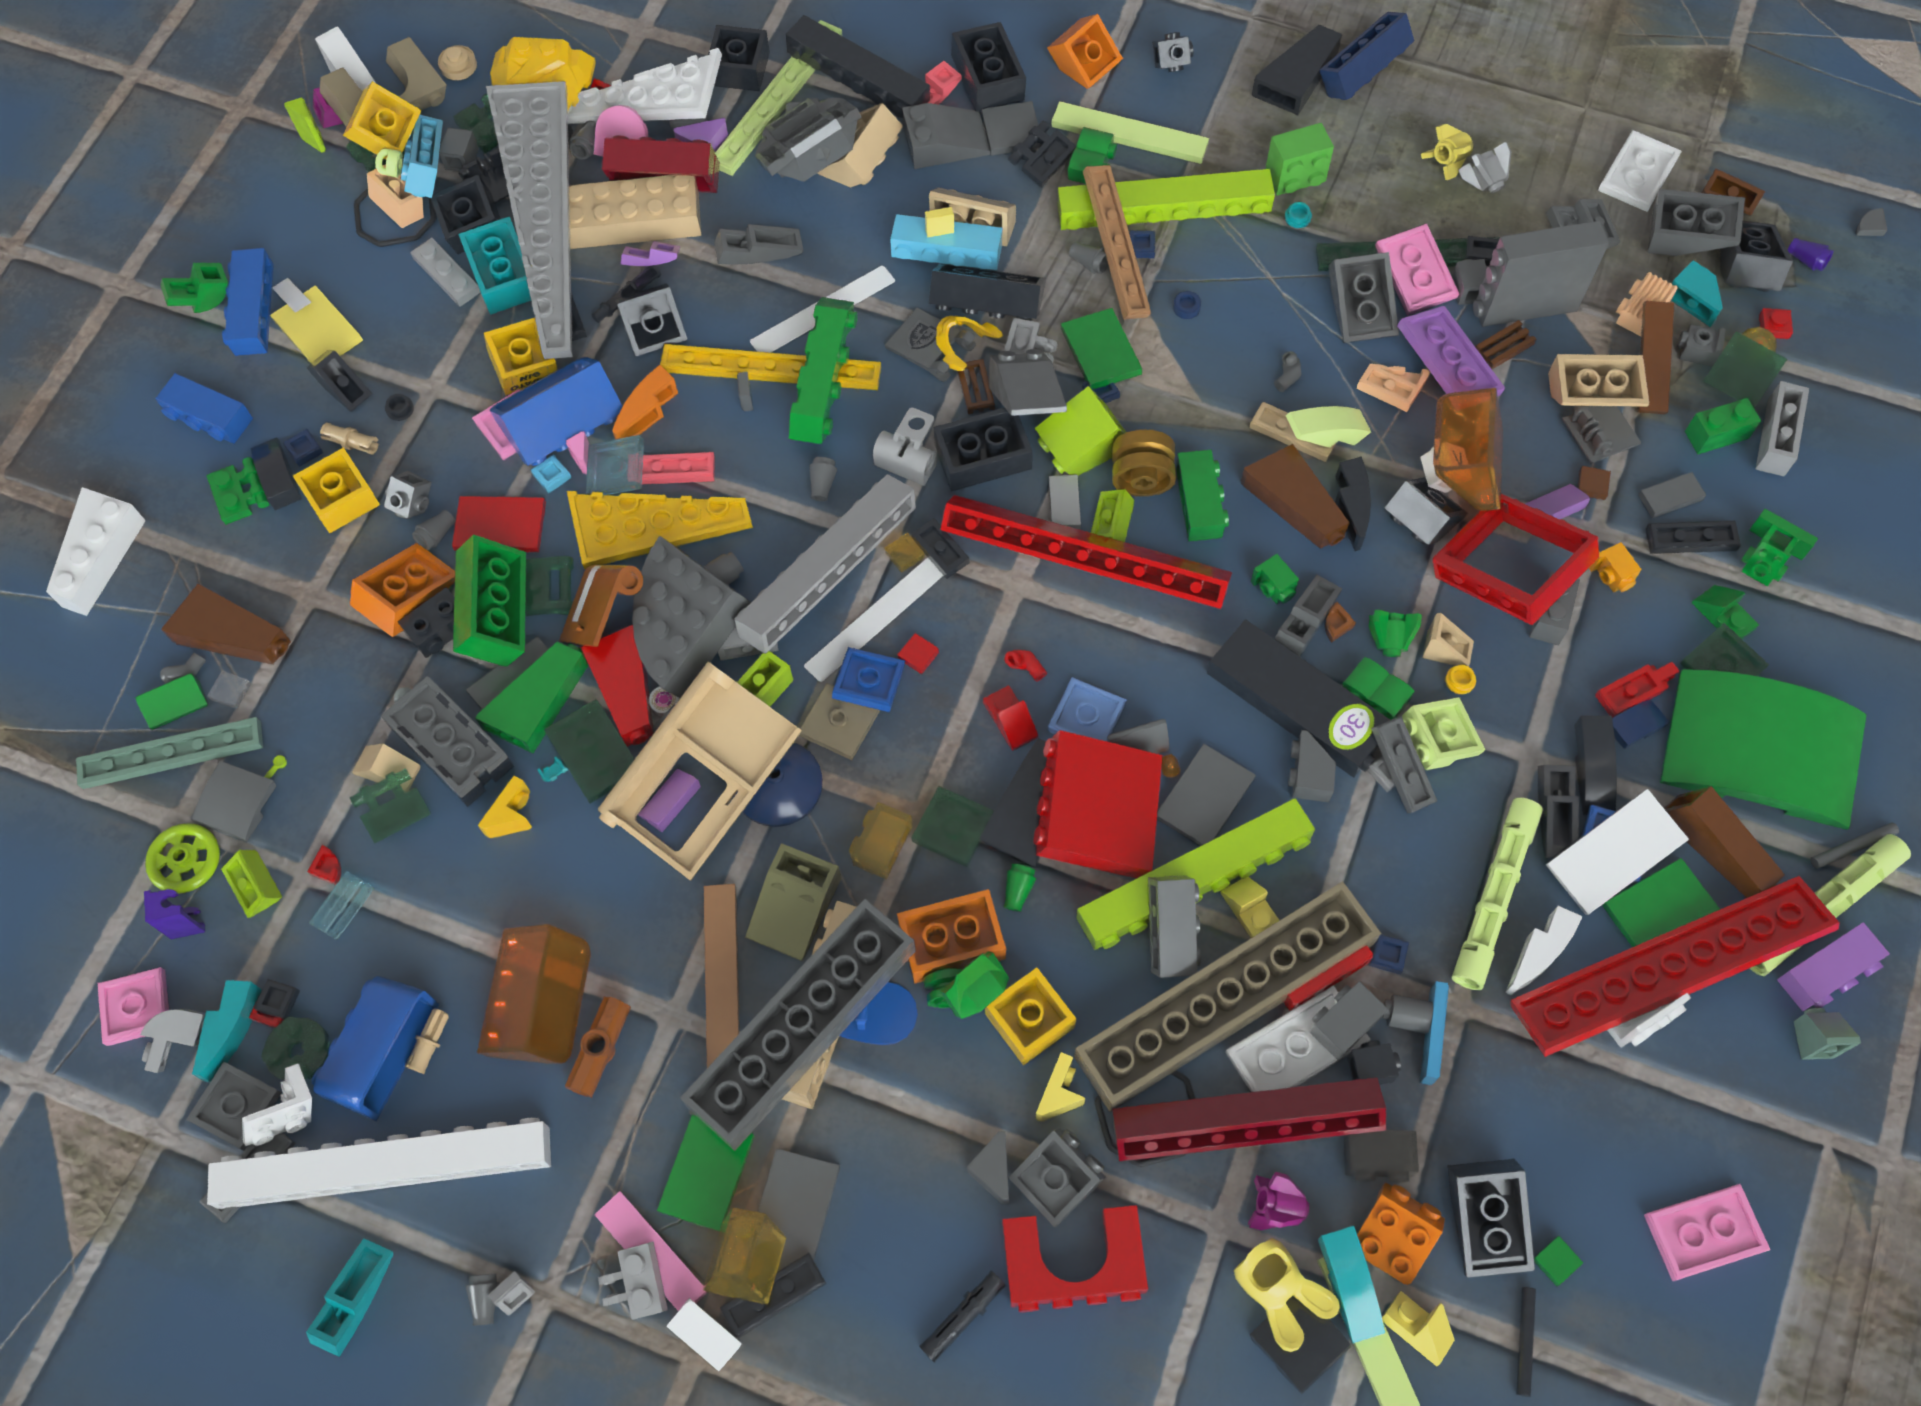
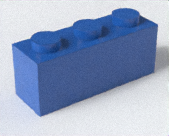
[155,373,253,444]

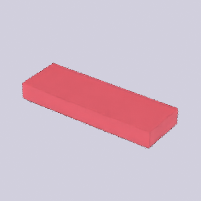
[629,452,715,485]

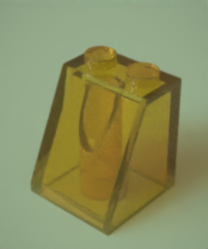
[703,1207,786,1305]

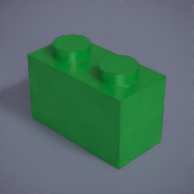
[1685,398,1761,455]

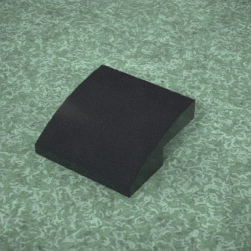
[1250,1296,1351,1394]

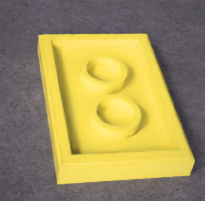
[270,285,363,363]

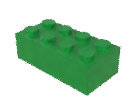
[453,534,526,667]

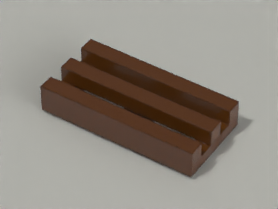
[1475,320,1537,369]
[957,359,995,415]

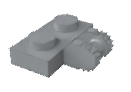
[1004,318,1058,364]
[598,1242,668,1320]

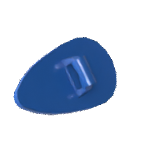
[839,982,918,1045]

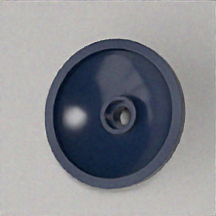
[733,743,823,827]

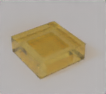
[884,533,925,573]

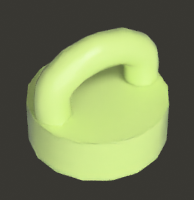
[375,149,403,178]

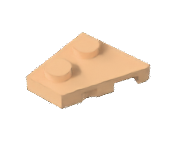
[1356,364,1431,412]

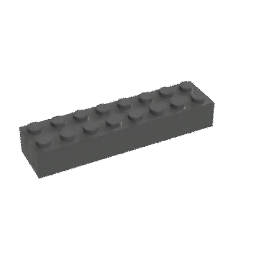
[680,899,916,1151]

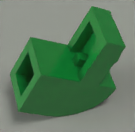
[161,263,228,313]

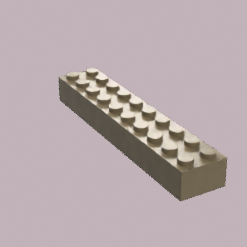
[1074,881,1381,1112]

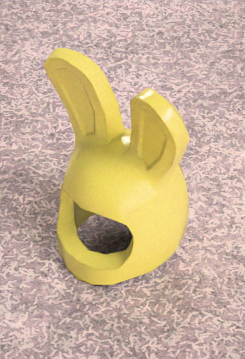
[1233,1238,1340,1352]

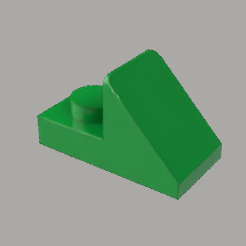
[1692,585,1759,646]

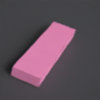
[595,1191,709,1311]

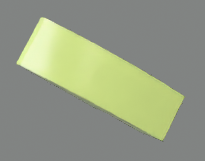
[1286,406,1371,448]

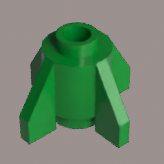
[1368,610,1422,657]

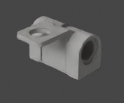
[873,408,937,486]

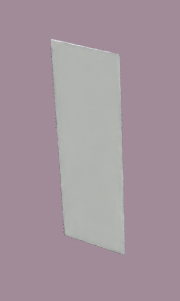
[272,278,311,313]

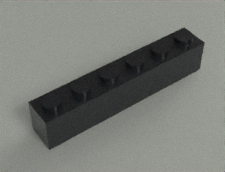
[786,15,930,118]

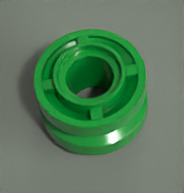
[923,968,963,1008]

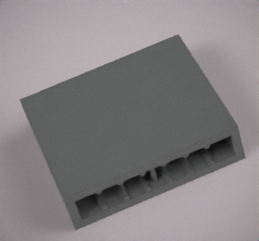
[1473,221,1609,327]

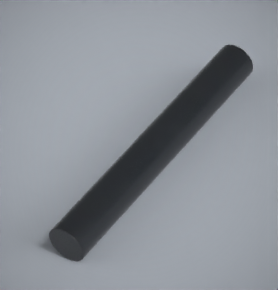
[1516,1287,1536,1397]

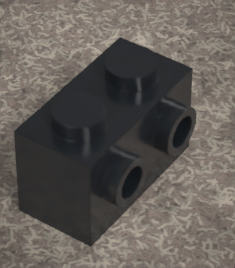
[398,587,455,658]

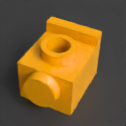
[1589,542,1642,593]

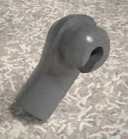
[1274,351,1302,392]
[160,653,206,683]

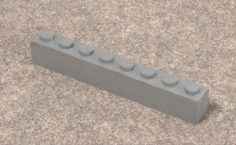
[734,474,916,654]

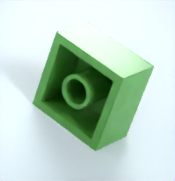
[1265,122,1334,196]

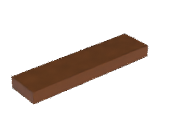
[1637,301,1674,414]

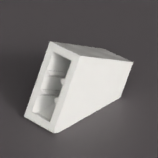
[315,26,376,91]

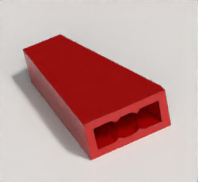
[581,625,654,747]

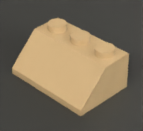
[818,103,903,188]
[929,188,1016,247]
[1548,354,1649,407]

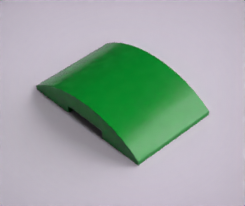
[1660,669,1866,830]

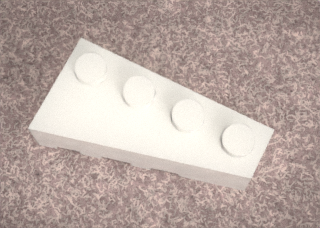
[46,487,145,616]

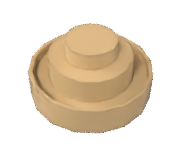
[438,45,477,80]

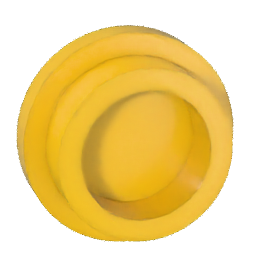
[1445,665,1476,694]

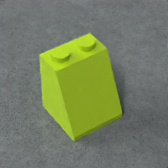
[1035,386,1126,476]

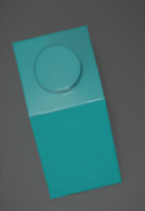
[1671,260,1723,327]

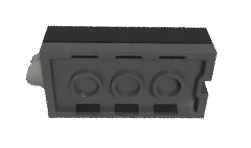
[381,676,514,807]

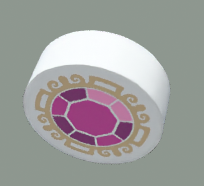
[649,687,680,717]

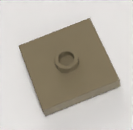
[799,683,880,760]

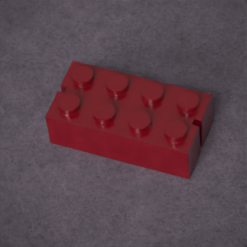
[602,135,720,193]

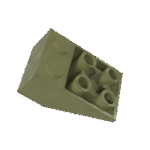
[745,843,842,961]

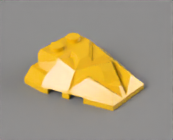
[490,37,596,110]

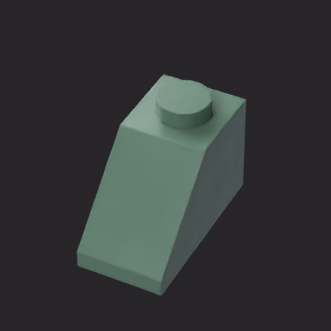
[1793,1008,1861,1060]

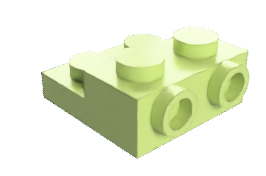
[1402,697,1485,770]

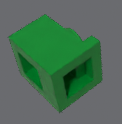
[1251,554,1299,604]

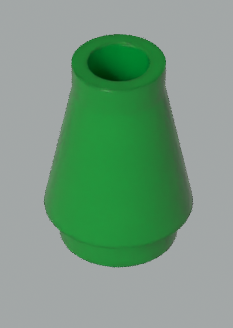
[1003,864,1036,912]

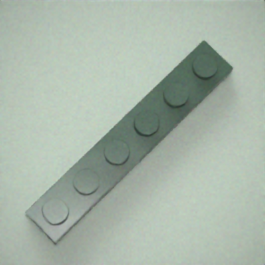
[76,717,263,789]

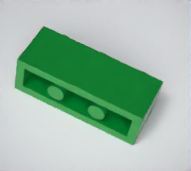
[1175,449,1229,542]

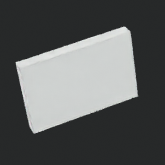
[1598,130,1682,212]

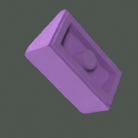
[1525,484,1590,519]
[638,769,701,832]

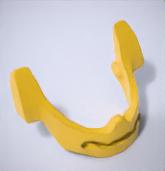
[936,315,1003,371]

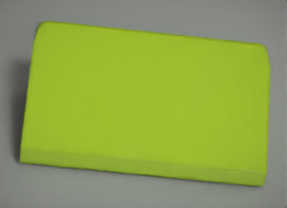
[284,97,326,153]
[1091,489,1134,542]
[221,850,282,918]

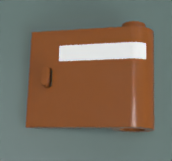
[559,564,643,647]

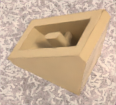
[1422,613,1474,667]
[352,744,421,793]

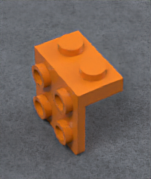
[1357,1182,1445,1285]

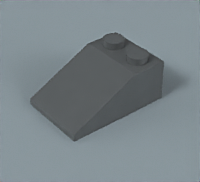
[902,103,991,169]
[1648,189,1745,256]
[1328,252,1399,343]
[989,349,1067,416]

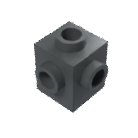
[384,471,432,519]

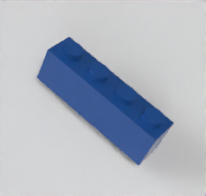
[222,248,274,356]

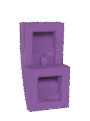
[621,241,680,266]

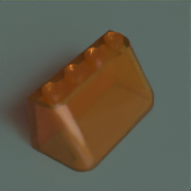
[1433,388,1503,511]
[477,924,591,1064]

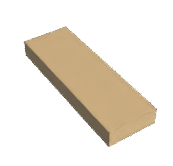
[1249,402,1336,462]

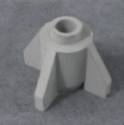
[1458,142,1512,193]

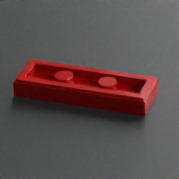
[1283,945,1373,1012]

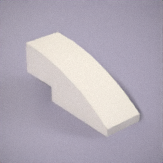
[1505,906,1582,995]

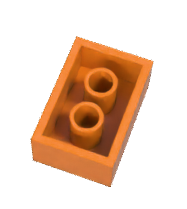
[897,889,1006,984]

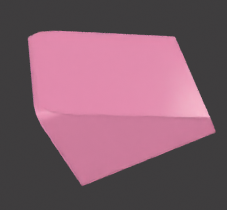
[566,431,590,475]

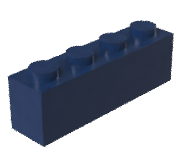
[1320,12,1415,100]

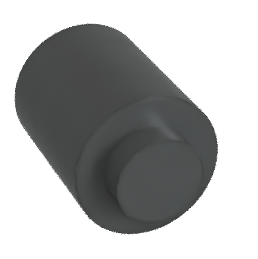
[1382,994,1433,1034]

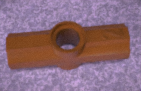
[565,996,631,1098]

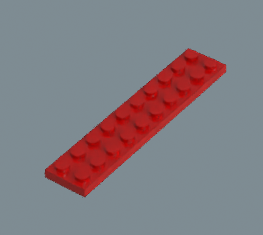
[1511,876,1840,1057]

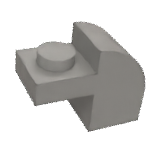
[141,1009,206,1073]

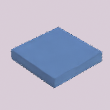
[1047,677,1127,741]

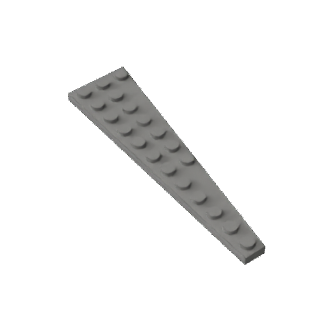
[486,81,572,359]

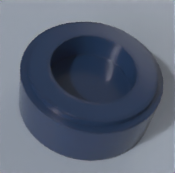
[1173,291,1201,319]

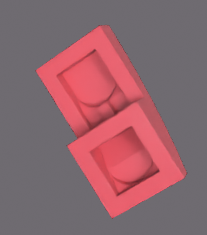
[925,61,962,105]

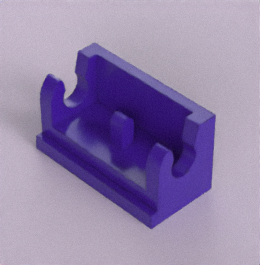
[144,889,205,940]

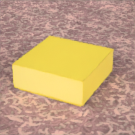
[925,207,954,238]

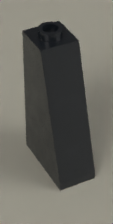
[1252,25,1342,116]

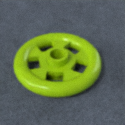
[145,823,220,894]

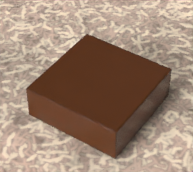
[1577,466,1611,500]

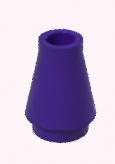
[1788,238,1833,271]

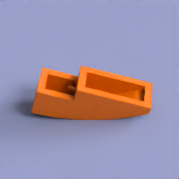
[612,365,678,449]

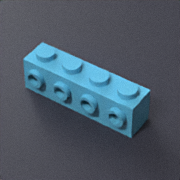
[400,115,443,198]
[890,214,1003,270]

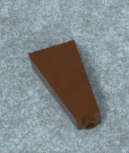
[1241,444,1349,549]
[161,584,291,665]
[1664,786,1785,898]

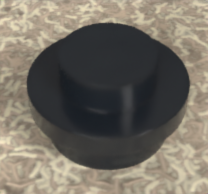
[385,394,414,421]

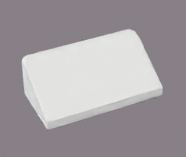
[667,1298,742,1371]

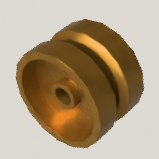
[1112,430,1176,496]

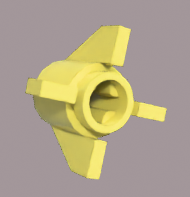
[1421,124,1473,180]

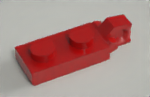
[1595,662,1679,718]

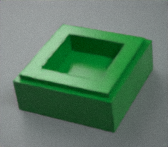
[1534,1236,1583,1287]

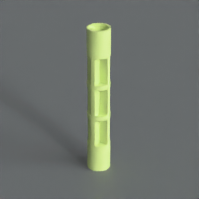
[1451,798,1543,990]
[1750,834,1911,976]

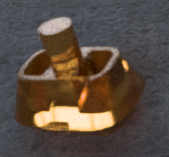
[1161,754,1180,777]

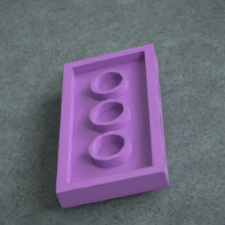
[1397,306,1505,409]

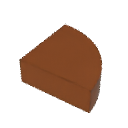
[1325,601,1356,643]

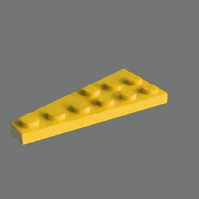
[567,491,753,569]

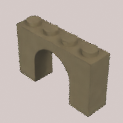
[320,37,447,127]

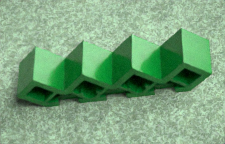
[789,297,858,444]

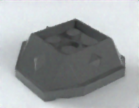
[755,98,862,182]

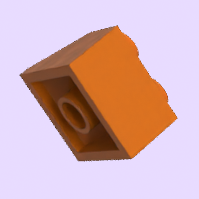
[1047,14,1123,89]

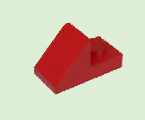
[983,685,1039,751]

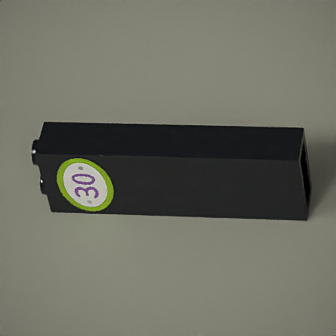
[1207,619,1390,778]

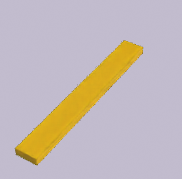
[660,344,881,391]

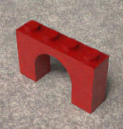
[1002,1205,1148,1312]

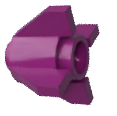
[1248,1172,1310,1231]

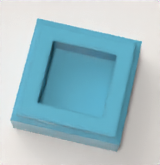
[531,454,571,494]

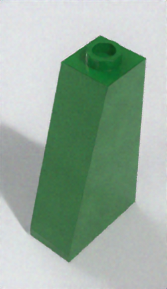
[475,642,588,754]

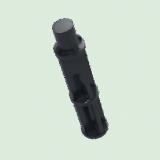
[592,265,661,323]

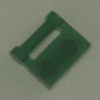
[525,556,574,616]

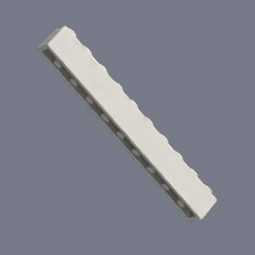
[207,1118,551,1209]

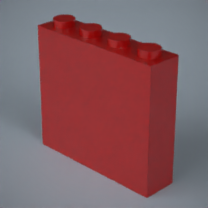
[1034,730,1163,879]

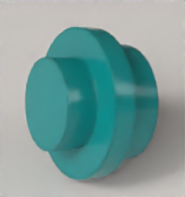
[1285,202,1312,228]

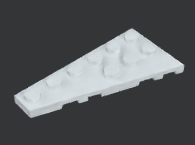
[568,48,722,124]

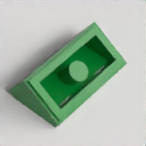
[135,673,209,730]

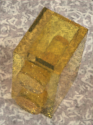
[849,802,913,880]

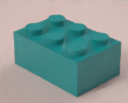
[458,216,531,315]

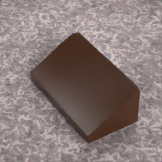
[1701,168,1765,216]

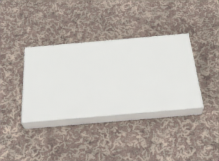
[1546,789,1689,915]
[1225,985,1371,1092]

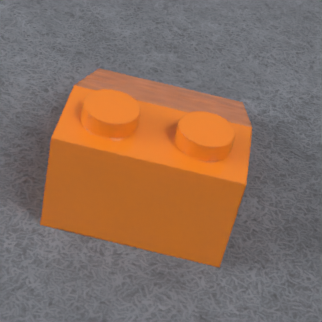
[350,543,455,637]

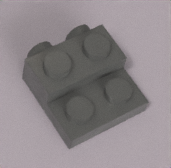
[1008,1128,1106,1228]

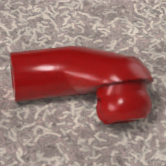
[1004,650,1047,681]

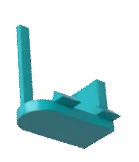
[537,756,568,782]

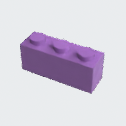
[1777,922,1890,1012]

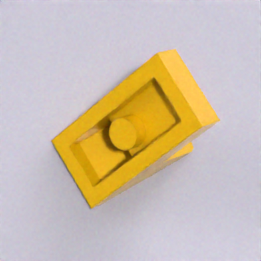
[478,776,532,839]

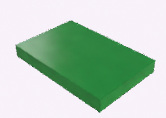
[1061,308,1142,389]
[1602,858,1720,947]
[657,1115,755,1232]

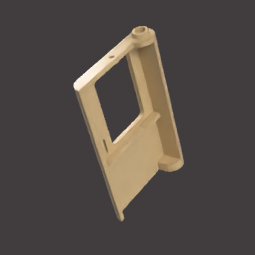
[598,662,802,881]

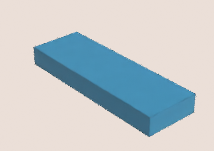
[1420,981,1449,1085]

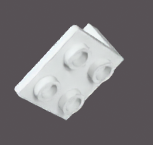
[1607,993,1691,1048]
[242,1064,312,1146]

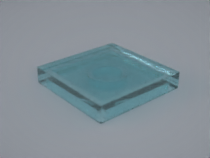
[586,435,644,495]

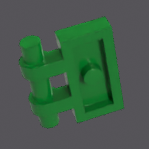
[206,457,269,525]

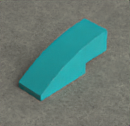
[192,980,262,1082]
[1317,1226,1385,1344]
[306,1238,393,1357]

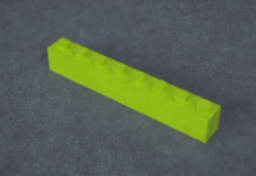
[1057,169,1275,230]
[1076,798,1315,950]

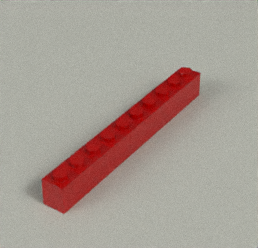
[940,495,1232,609]

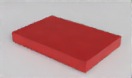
[452,496,546,552]

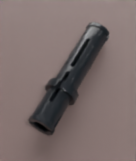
[919,1270,1006,1363]

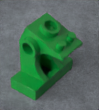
[1741,508,1818,587]

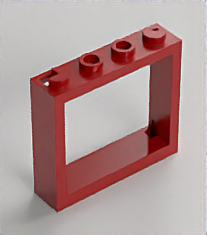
[1432,493,1599,625]

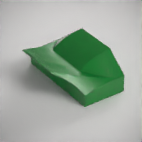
[941,951,1009,1019]

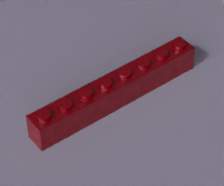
[1112,1077,1386,1161]

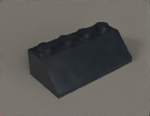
[929,263,1046,321]

